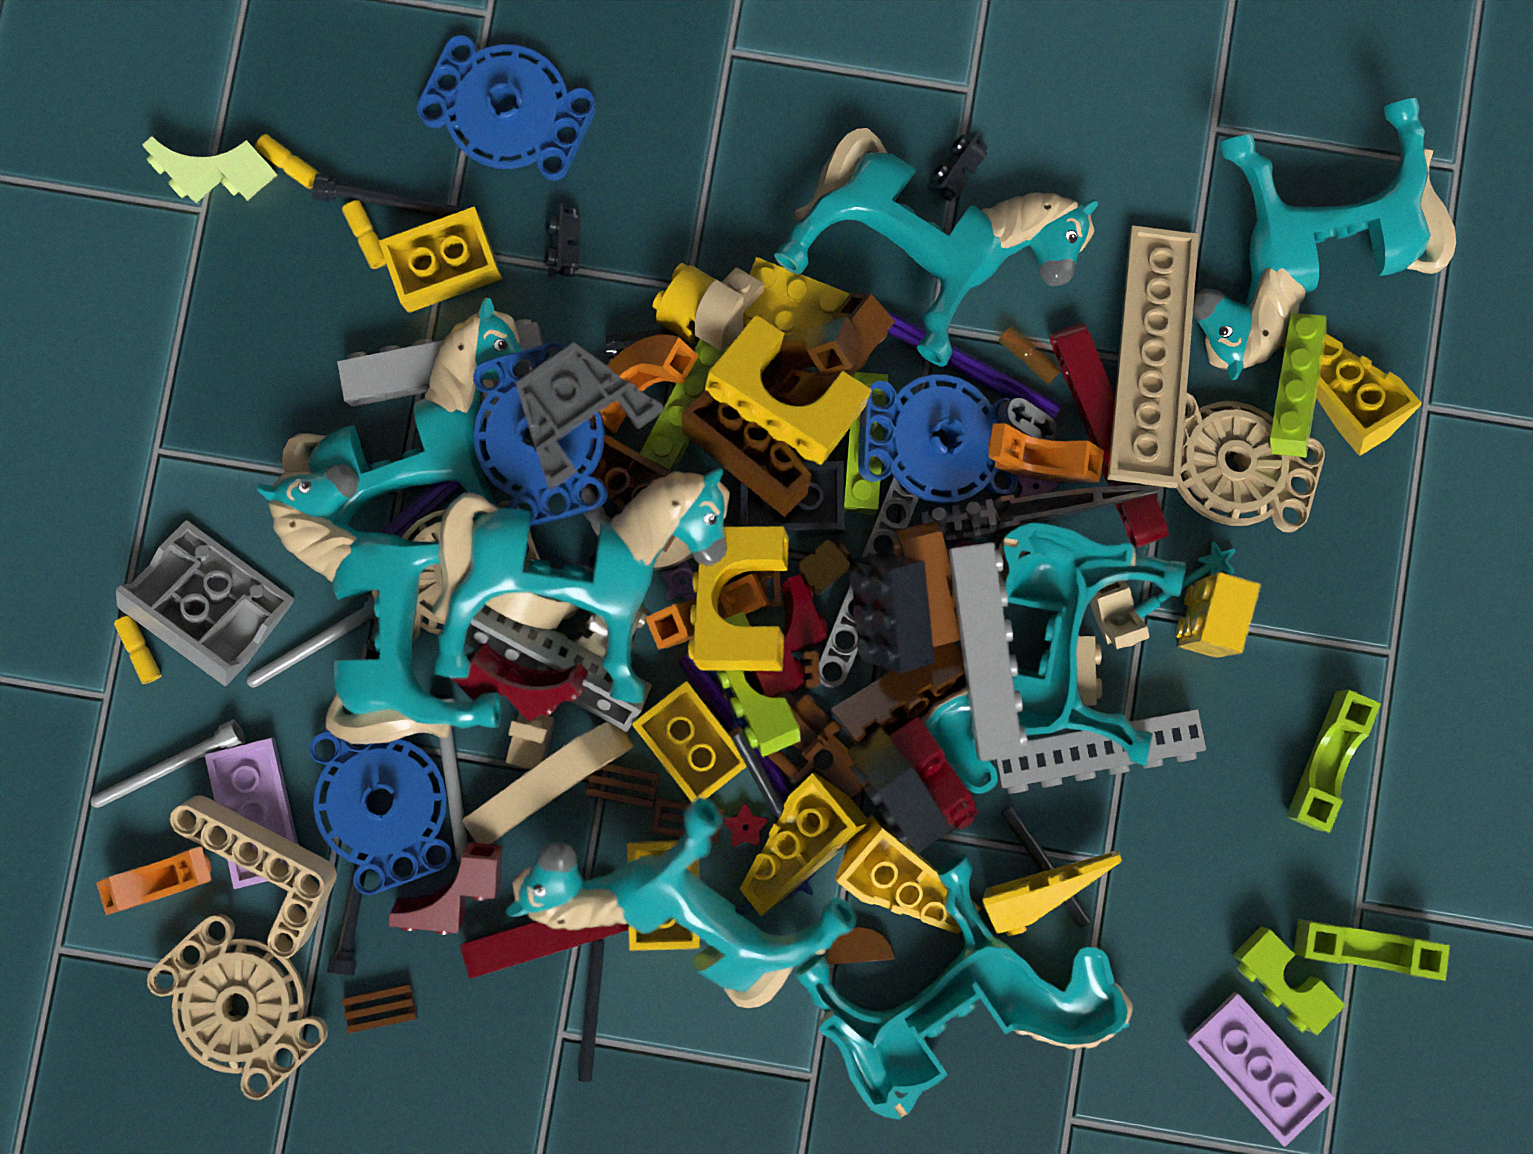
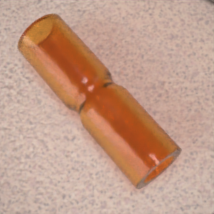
[998,326,1061,385]

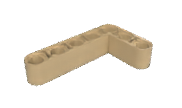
[462,722,634,844]
[170,795,337,959]

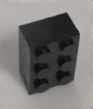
[741,461,844,535]
[850,552,935,673]
[847,727,952,854]

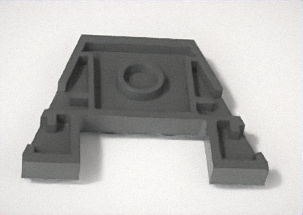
[516,343,664,490]

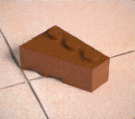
[892,521,960,647]

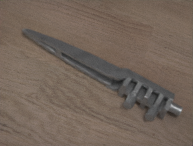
[907,485,1163,543]

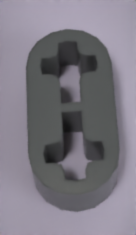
[998,398,1057,441]

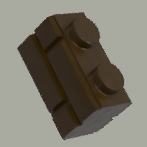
[798,540,852,595]

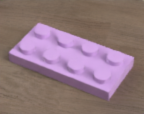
[205,738,299,889]
[1185,992,1335,1147]

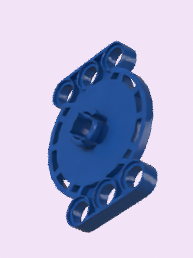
[417,35,596,181]
[473,342,607,528]
[858,375,1020,503]
[309,731,452,895]

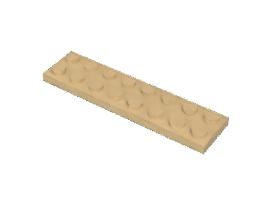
[1108,226,1199,488]

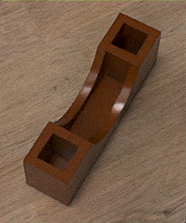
[771,291,895,407]
[760,316,863,393]

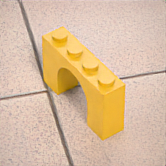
[705,315,872,465]
[688,527,789,671]

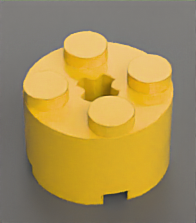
[652,263,716,345]

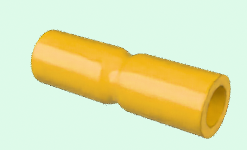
[255,134,320,189]
[342,201,386,269]
[114,615,162,684]

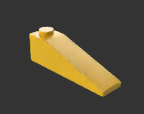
[1282,334,1422,456]
[740,773,871,916]
[835,815,981,934]
[983,850,1122,936]

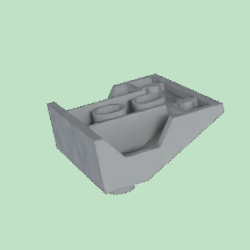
[116,520,294,687]

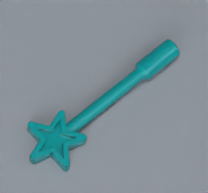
[1134,541,1236,619]

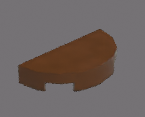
[826,926,895,964]

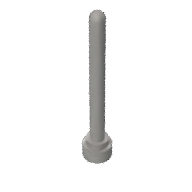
[247,594,378,687]
[439,698,468,863]
[91,719,245,808]

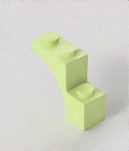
[142,137,277,203]

